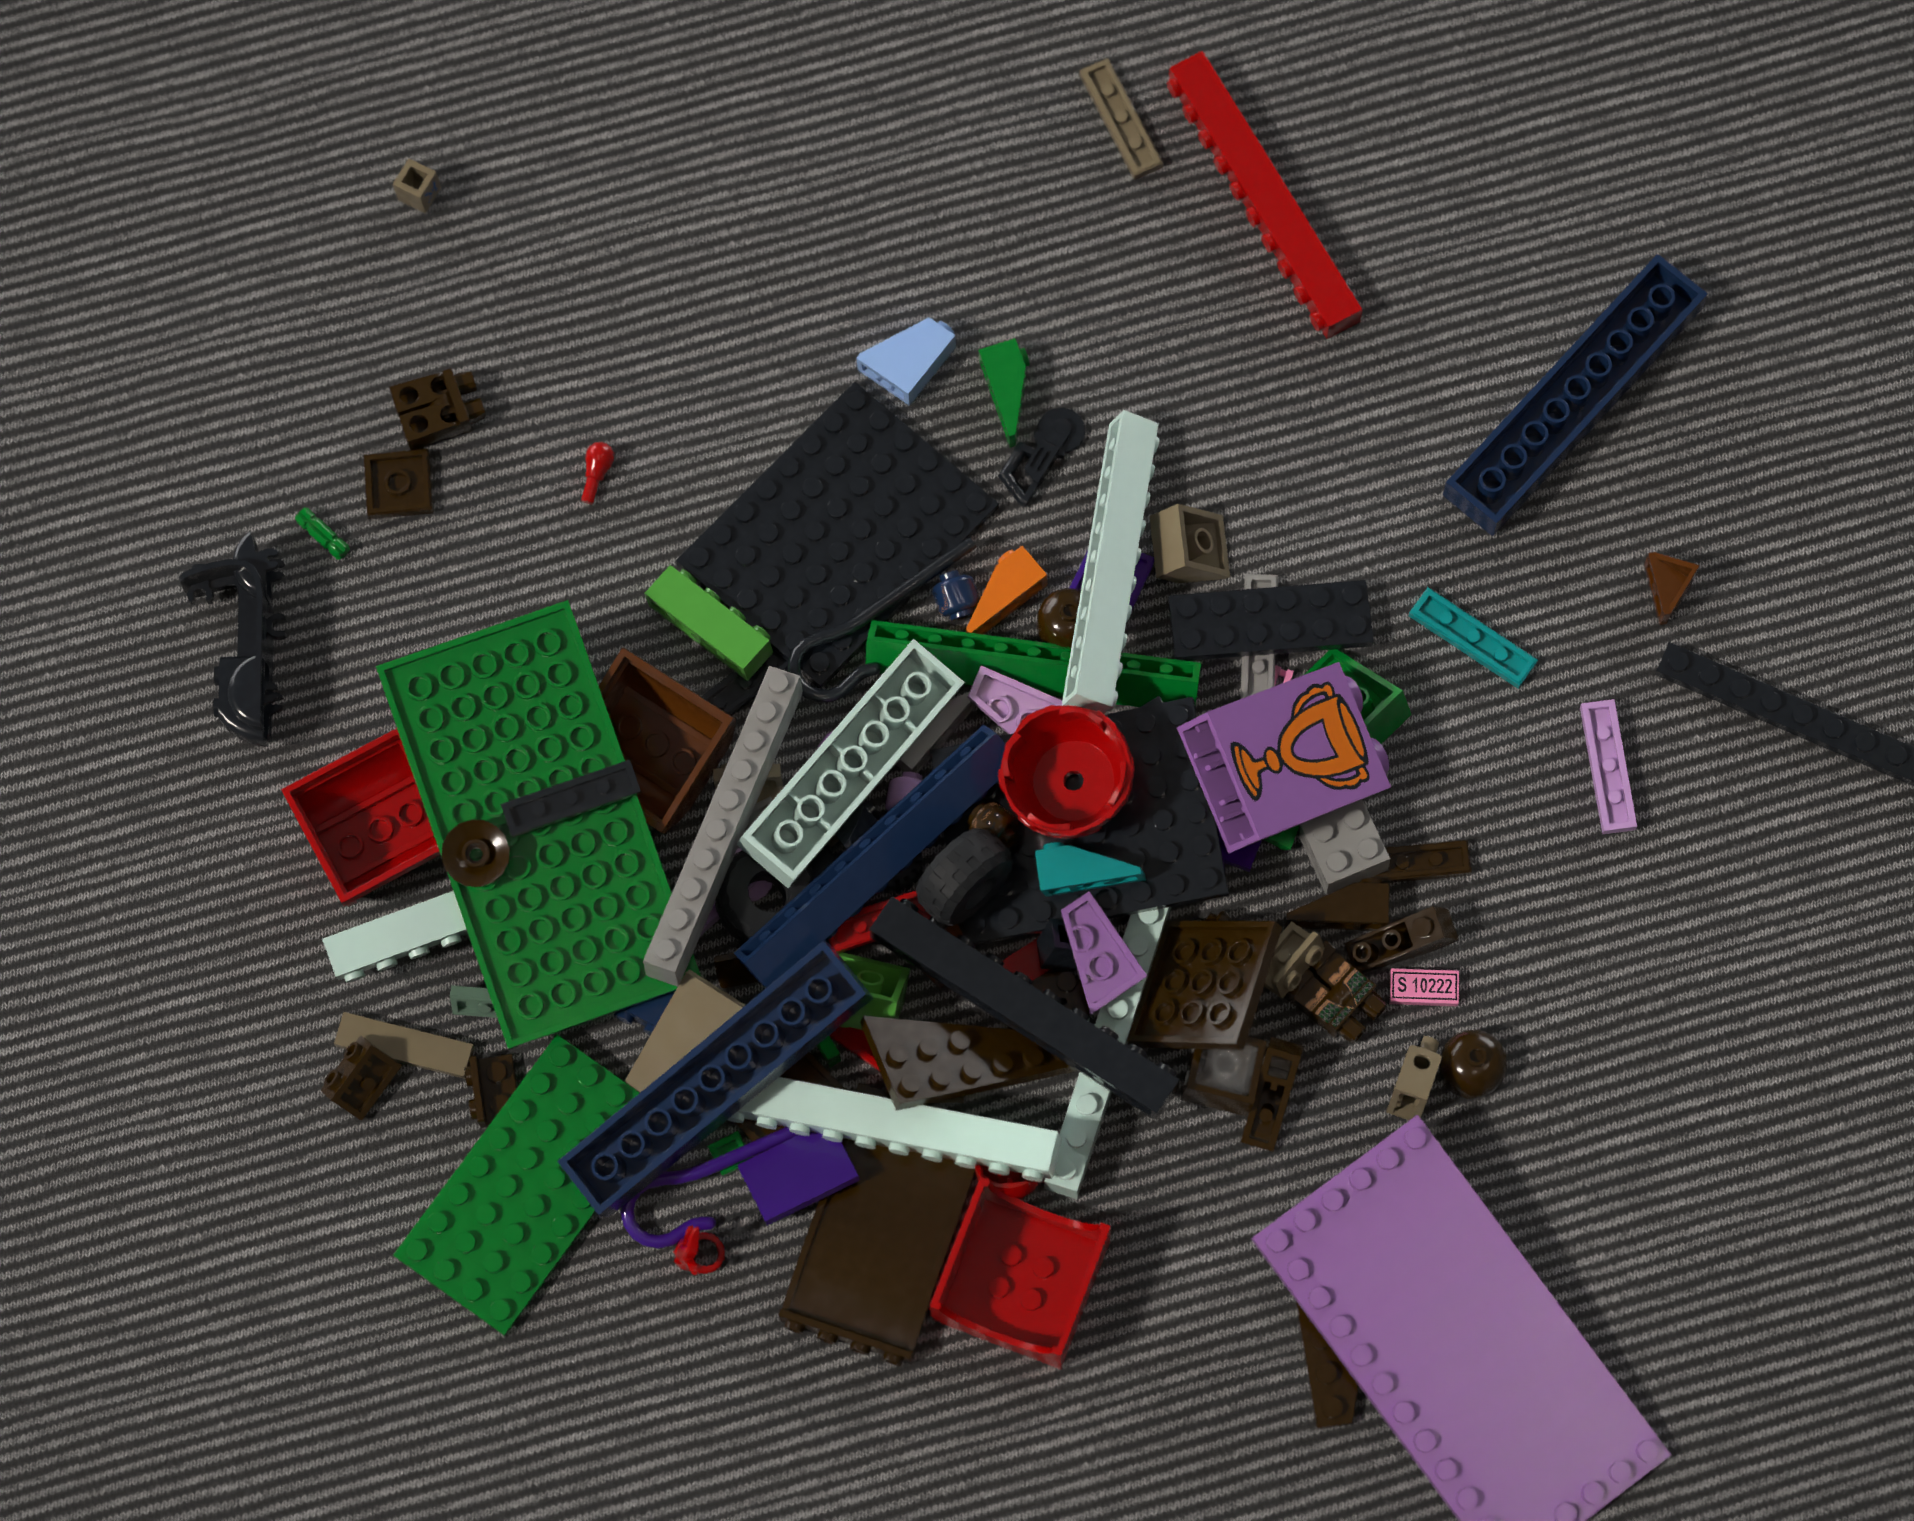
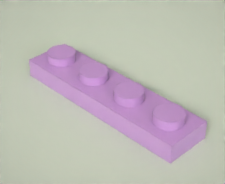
[1580,699,1637,834]

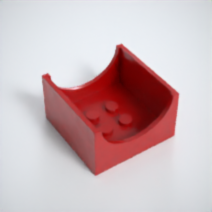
[930,1177,1111,1369]

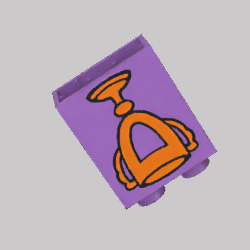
[1177,662,1391,853]

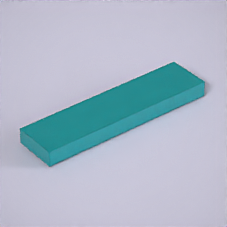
[1408,587,1538,689]

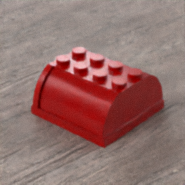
[281,728,441,907]

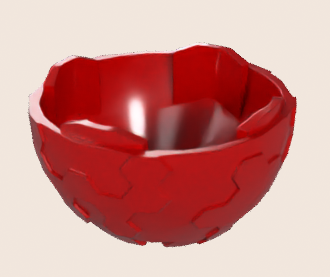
[998,705,1134,839]

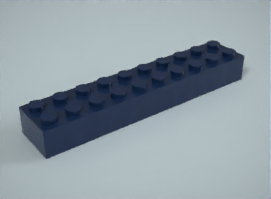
[1443,254,1708,537]
[557,941,874,1218]

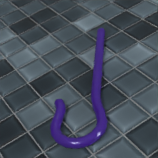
[620,1127,798,1249]

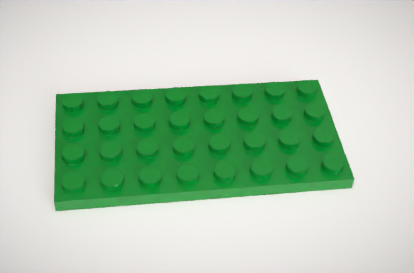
[393,1034,639,1336]

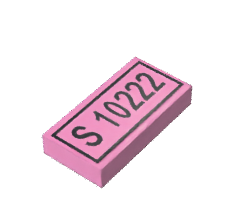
[1390,969,1459,1006]

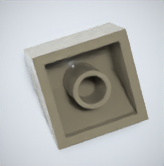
[1150,504,1230,583]

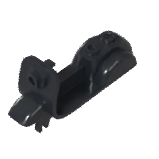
[179,530,287,747]

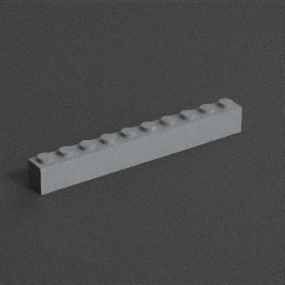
[643,666,803,987]

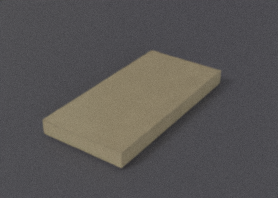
[624,970,745,1093]

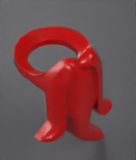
[673,1225,725,1275]

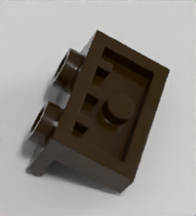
[321,1036,402,1121]
[464,1054,517,1128]

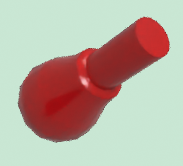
[581,442,614,505]

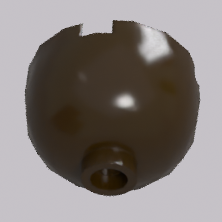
[1037,588,1081,647]
[1439,1030,1507,1099]

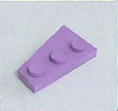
[967,666,1062,734]

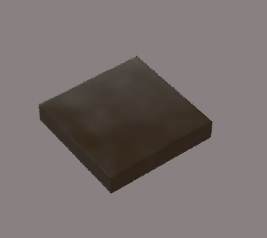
[364,449,434,520]

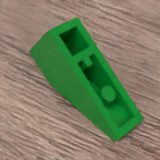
[978,338,1030,448]

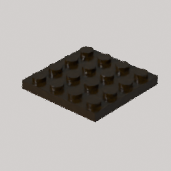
[1127,921,1282,1050]

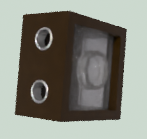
[1180,1036,1267,1117]

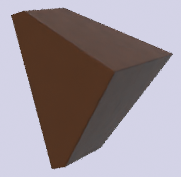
[1644,552,1700,625]

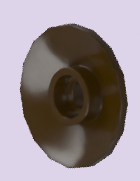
[441,820,510,887]

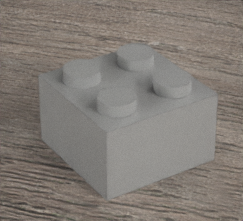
[1299,799,1390,895]

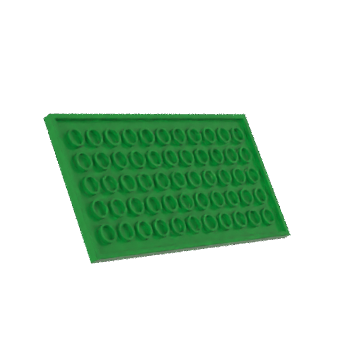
[376,600,701,1050]

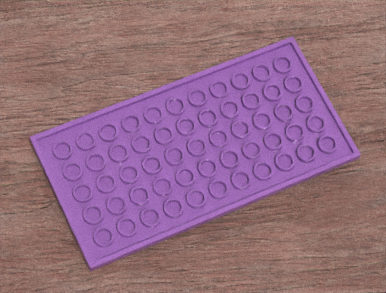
[1251,1115,1671,1521]

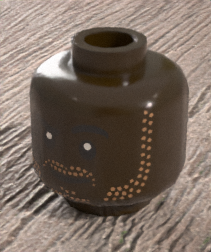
[968,802,1019,849]

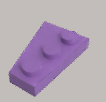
[1061,891,1147,1015]

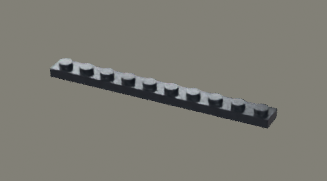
[1655,642,1914,786]

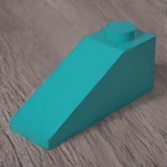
[1035,842,1146,897]

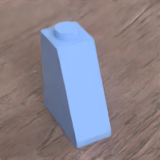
[856,317,956,406]

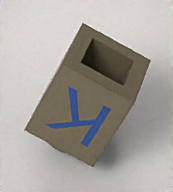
[393,158,442,214]

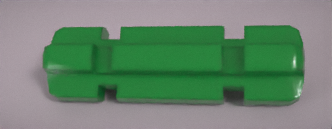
[295,507,350,560]

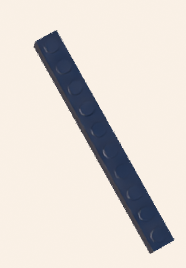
[734,725,1006,988]

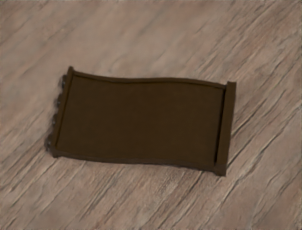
[778,1083,975,1366]

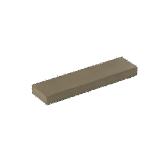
[1079,58,1163,180]
[334,1012,475,1079]

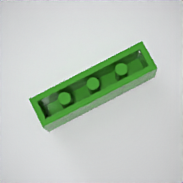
[644,565,773,681]

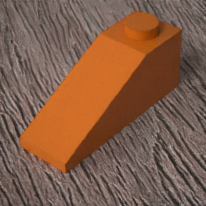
[966,546,1047,634]

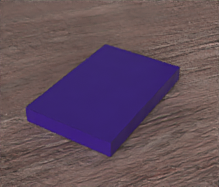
[737,1132,860,1226]

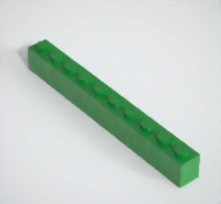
[865,620,1201,707]

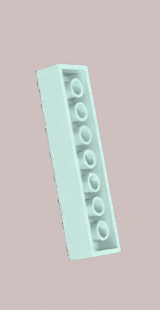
[737,639,965,888]

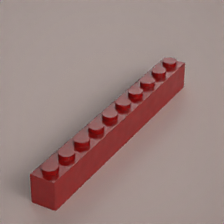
[1167,51,1363,339]

